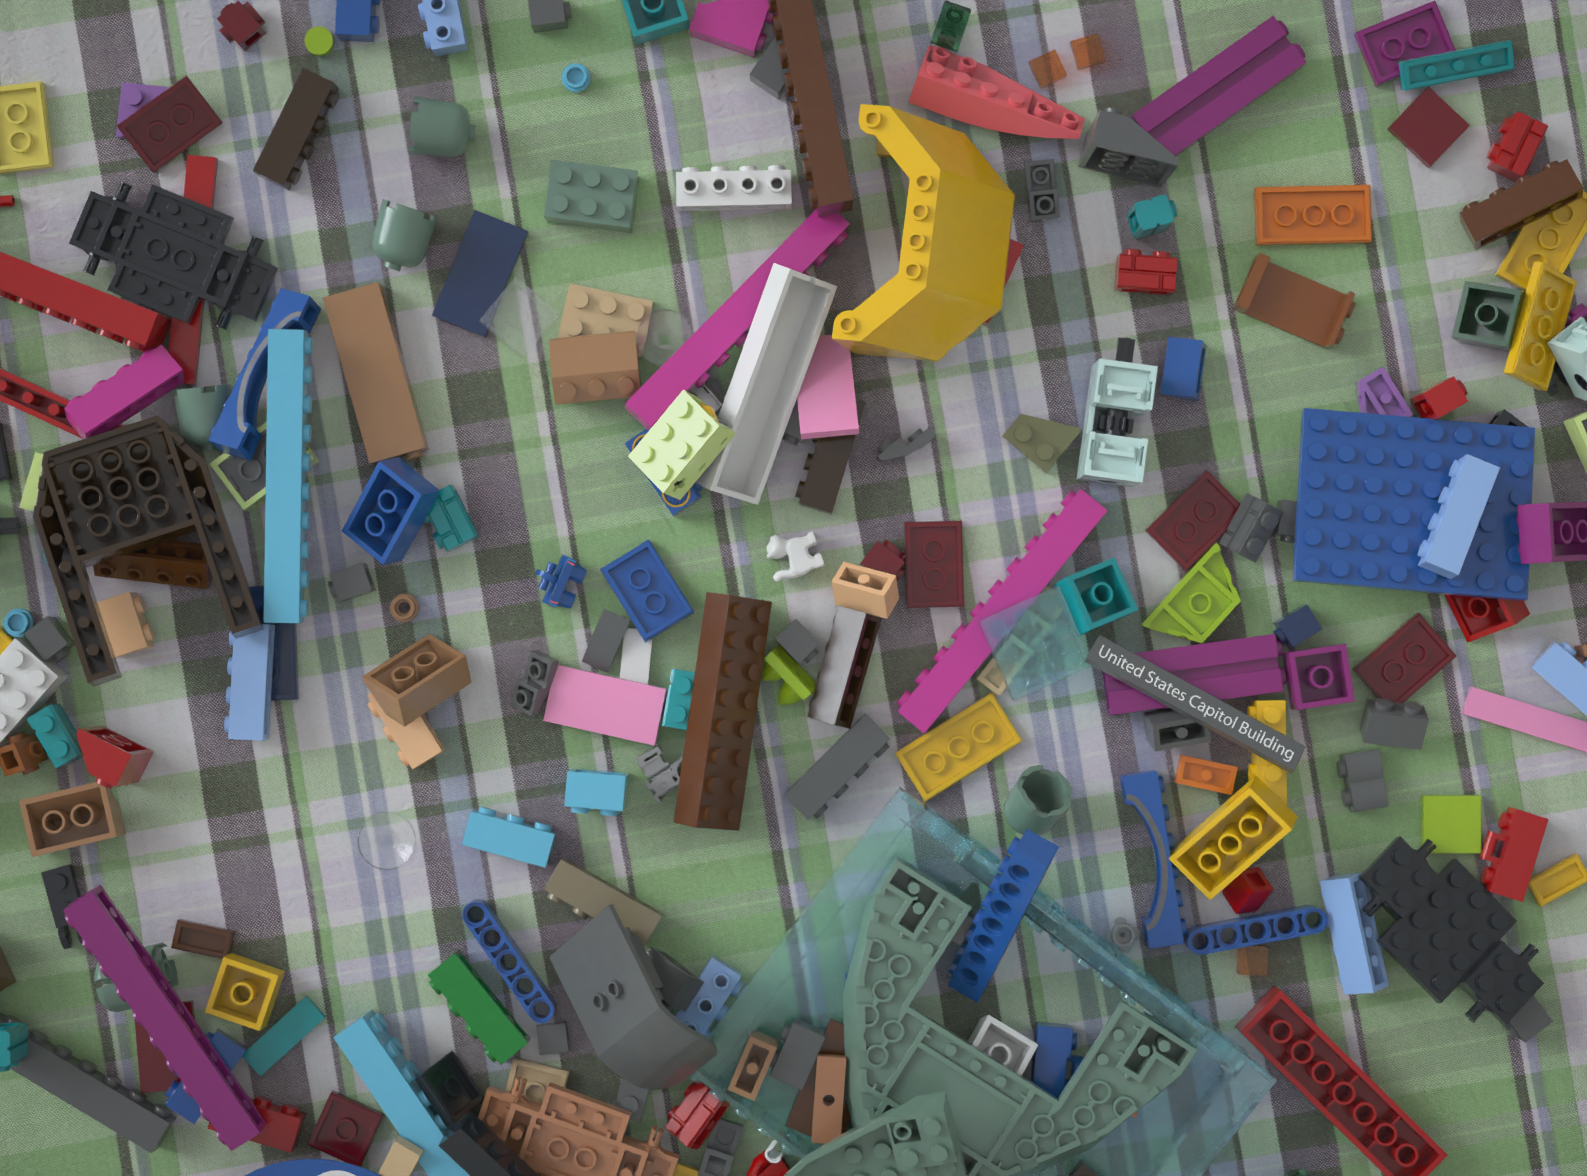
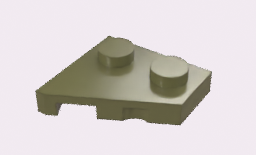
[1002,414,1082,473]

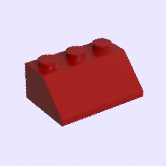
[1444,594,1530,642]
[76,726,154,789]

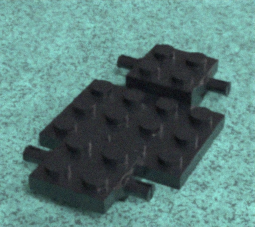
[69,181,278,330]
[1358,836,1544,1025]

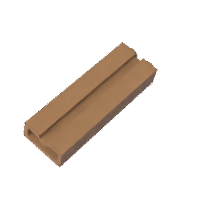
[323,282,429,466]

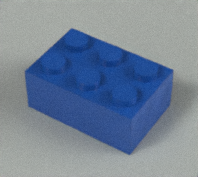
[342,457,440,565]

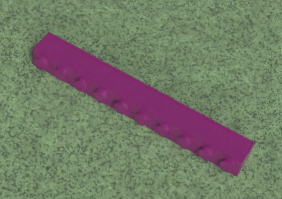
[63,884,266,1151]

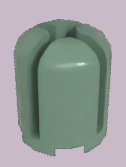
[94,942,178,1012]

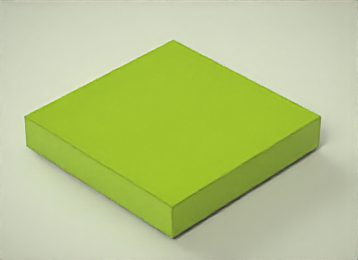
[1421,795,1481,853]

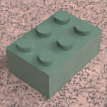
[544,160,639,233]

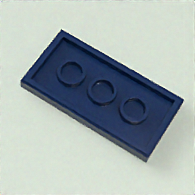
[432,210,529,338]
[250,586,299,701]

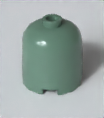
[408,96,476,158]
[371,199,439,271]
[173,384,232,451]
[1004,765,1073,836]

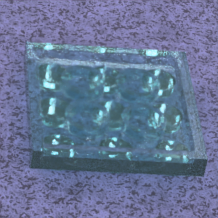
[978,586,1092,701]

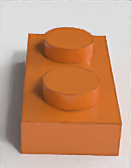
[1174,754,1238,795]

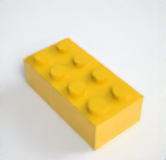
[1169,775,1298,900]

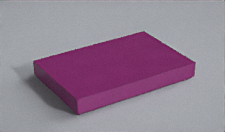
[1354,1,1456,87]

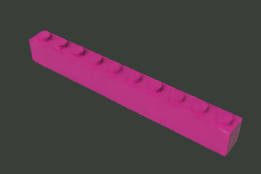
[625,209,850,431]
[896,489,1108,733]

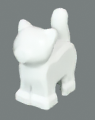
[766,531,825,582]

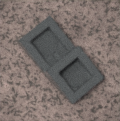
[582,609,631,673]
[698,1118,744,1176]

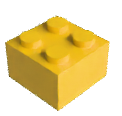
[205,953,286,1031]

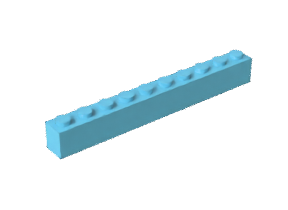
[264,329,313,623]

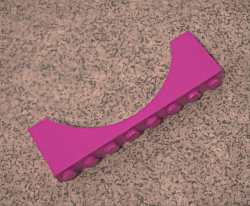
[689,0,775,58]

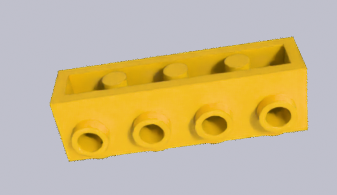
[1247,700,1287,805]

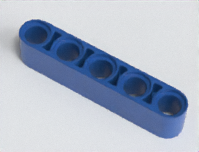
[462,899,557,1023]
[1184,905,1328,955]

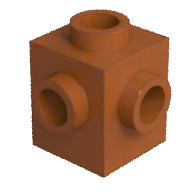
[0,731,49,776]

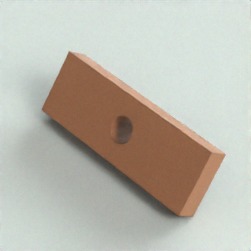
[811,1054,846,1144]

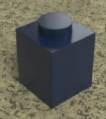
[1273,604,1322,647]

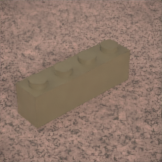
[544,857,663,947]

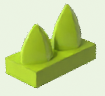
[762,644,817,705]

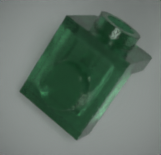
[930,1,971,52]

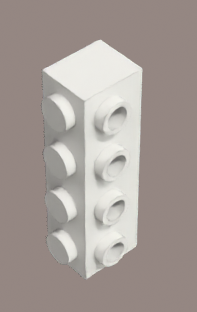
[676,165,792,212]

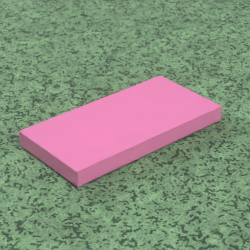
[797,335,859,439]
[543,664,668,746]

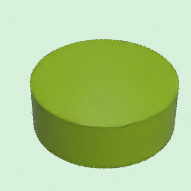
[304,26,335,57]

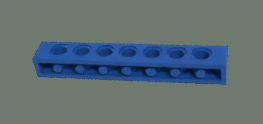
[948,829,1059,1003]

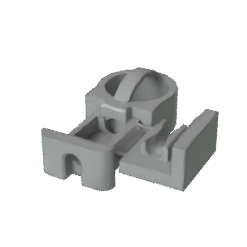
[636,744,683,802]

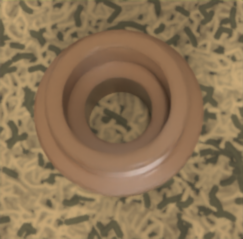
[390,594,419,622]

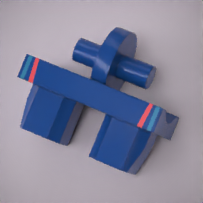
[535,554,587,609]

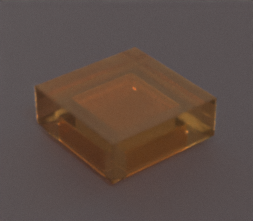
[1070,33,1106,70]
[1028,49,1067,89]
[1237,945,1268,976]

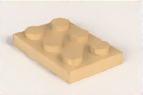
[558,283,654,358]

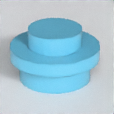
[562,63,591,93]
[4,609,34,637]

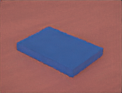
[600,540,694,643]

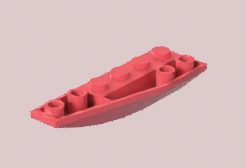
[908,45,1085,139]

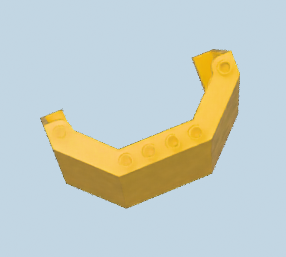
[832,104,1015,362]

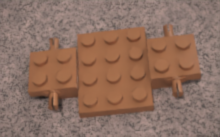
[478,1076,680,1176]

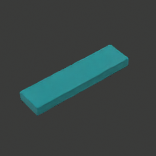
[1399,40,1515,91]

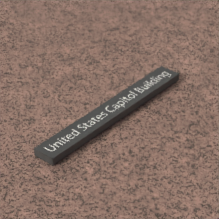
[1085,635,1306,774]

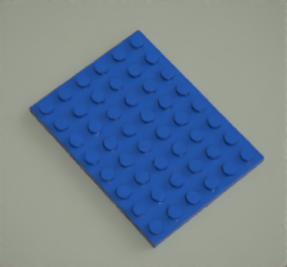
[1292,408,1535,601]

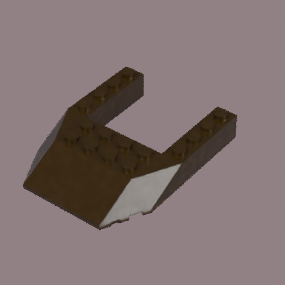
[33,415,264,687]

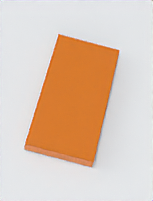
[1254,185,1372,246]

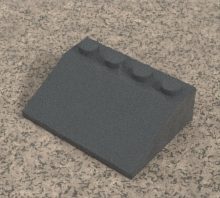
[1078,108,1179,188]

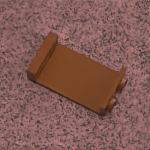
[1233,253,1356,349]

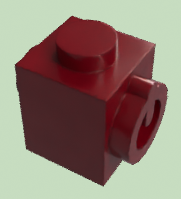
[217,0,266,51]
[859,539,907,581]

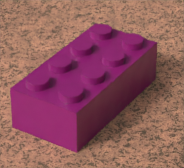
[1517,502,1587,564]

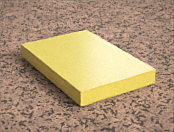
[0,81,54,174]

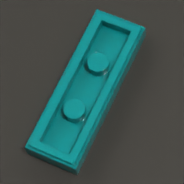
[242,996,326,1077]

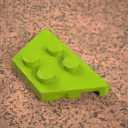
[1140,543,1241,644]

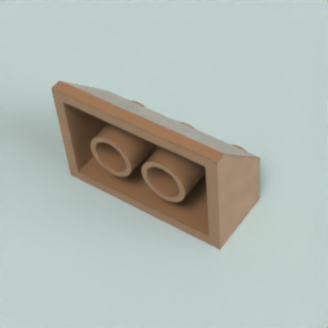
[549,331,642,405]
[362,633,472,727]
[19,782,126,857]

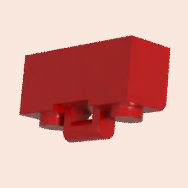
[1480,807,1549,902]

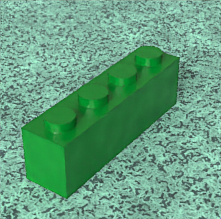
[428,950,531,1065]

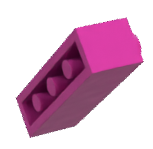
[64,344,185,439]

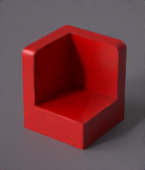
[1222,867,1274,914]

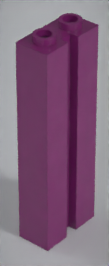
[1131,16,1306,157]
[1102,634,1286,715]

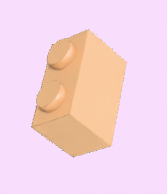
[831,561,899,619]
[97,592,155,657]

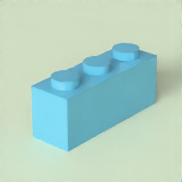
[462,806,557,868]

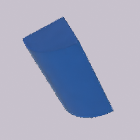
[1160,337,1207,401]

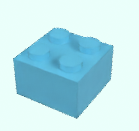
[564,769,630,816]

